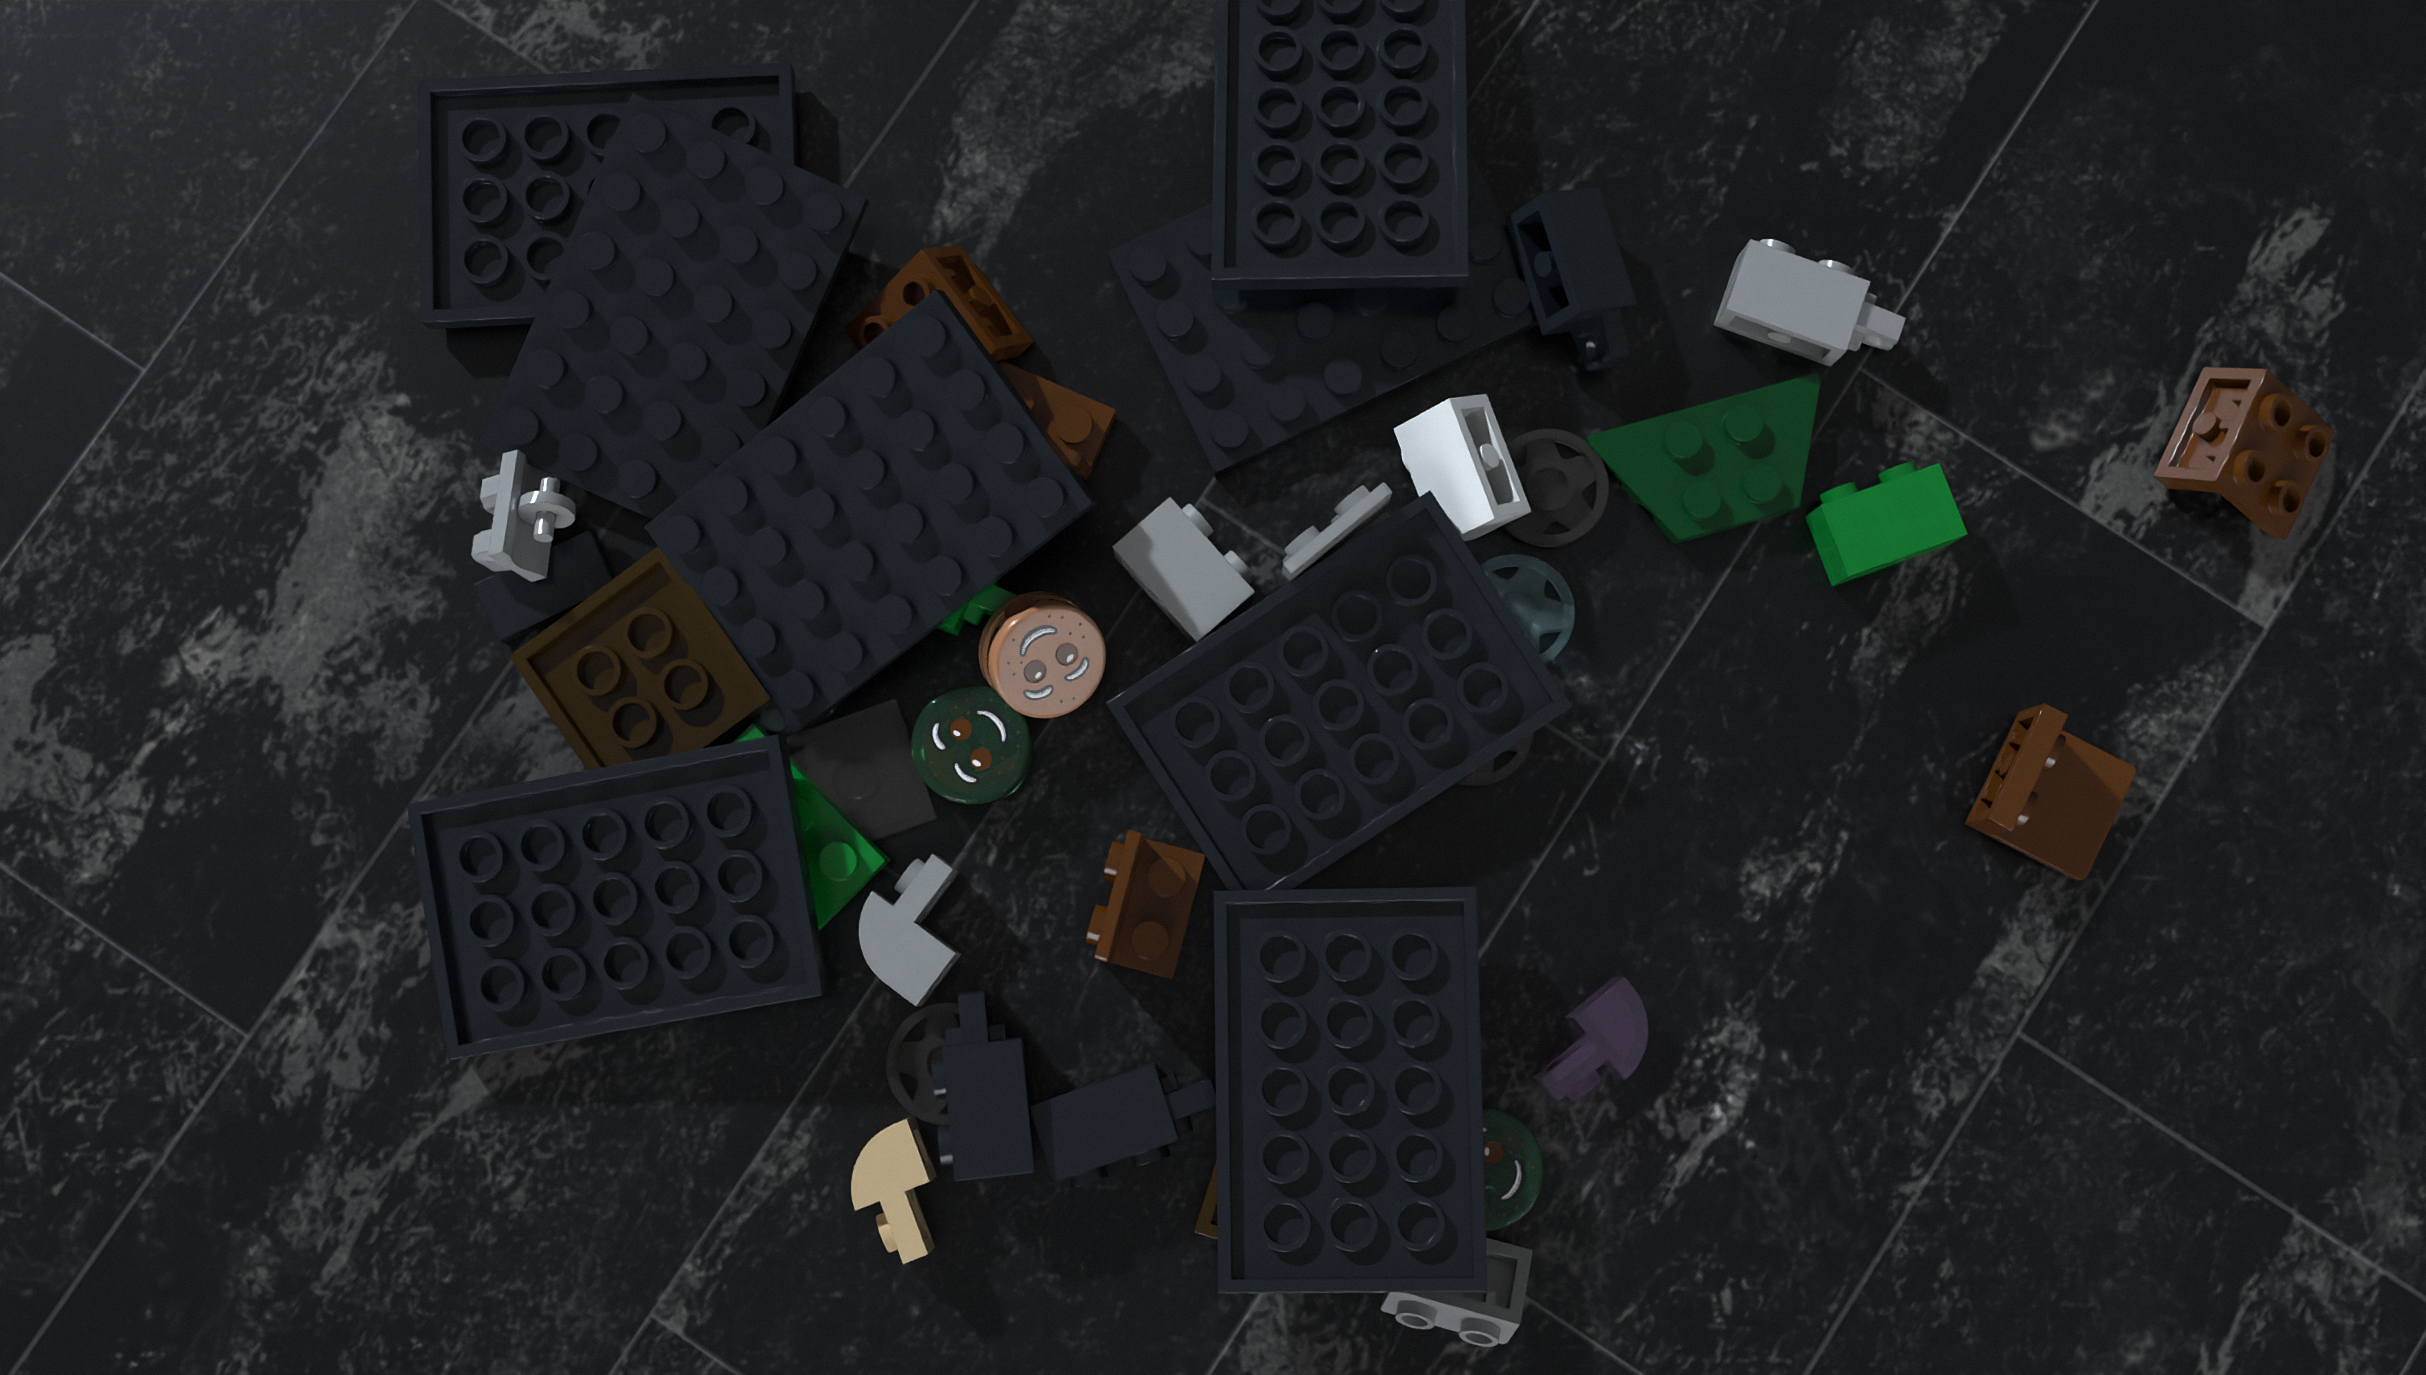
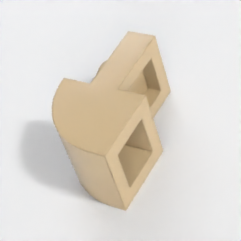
[851,1116,937,1264]

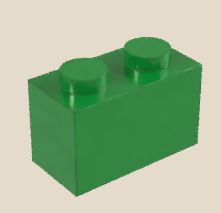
[1805,461,1967,586]

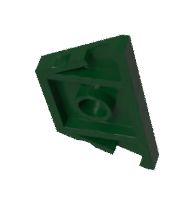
[1583,372,1821,544]

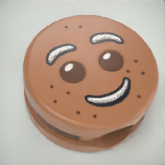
[978,591,1106,718]

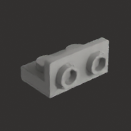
[1381,1238,1533,1347]

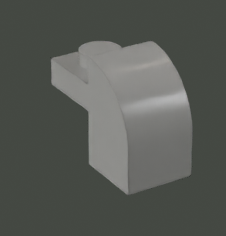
[859,854,961,1006]

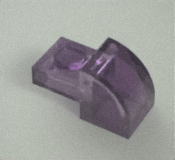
[1533,977,1648,1102]

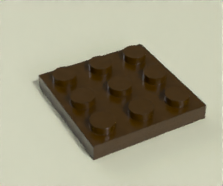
[509,546,773,770]

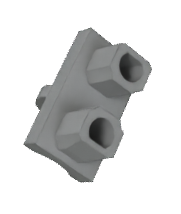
[471,449,576,582]

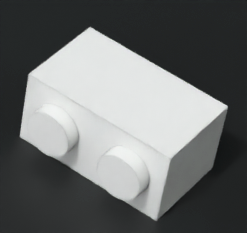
[1394,394,1531,541]

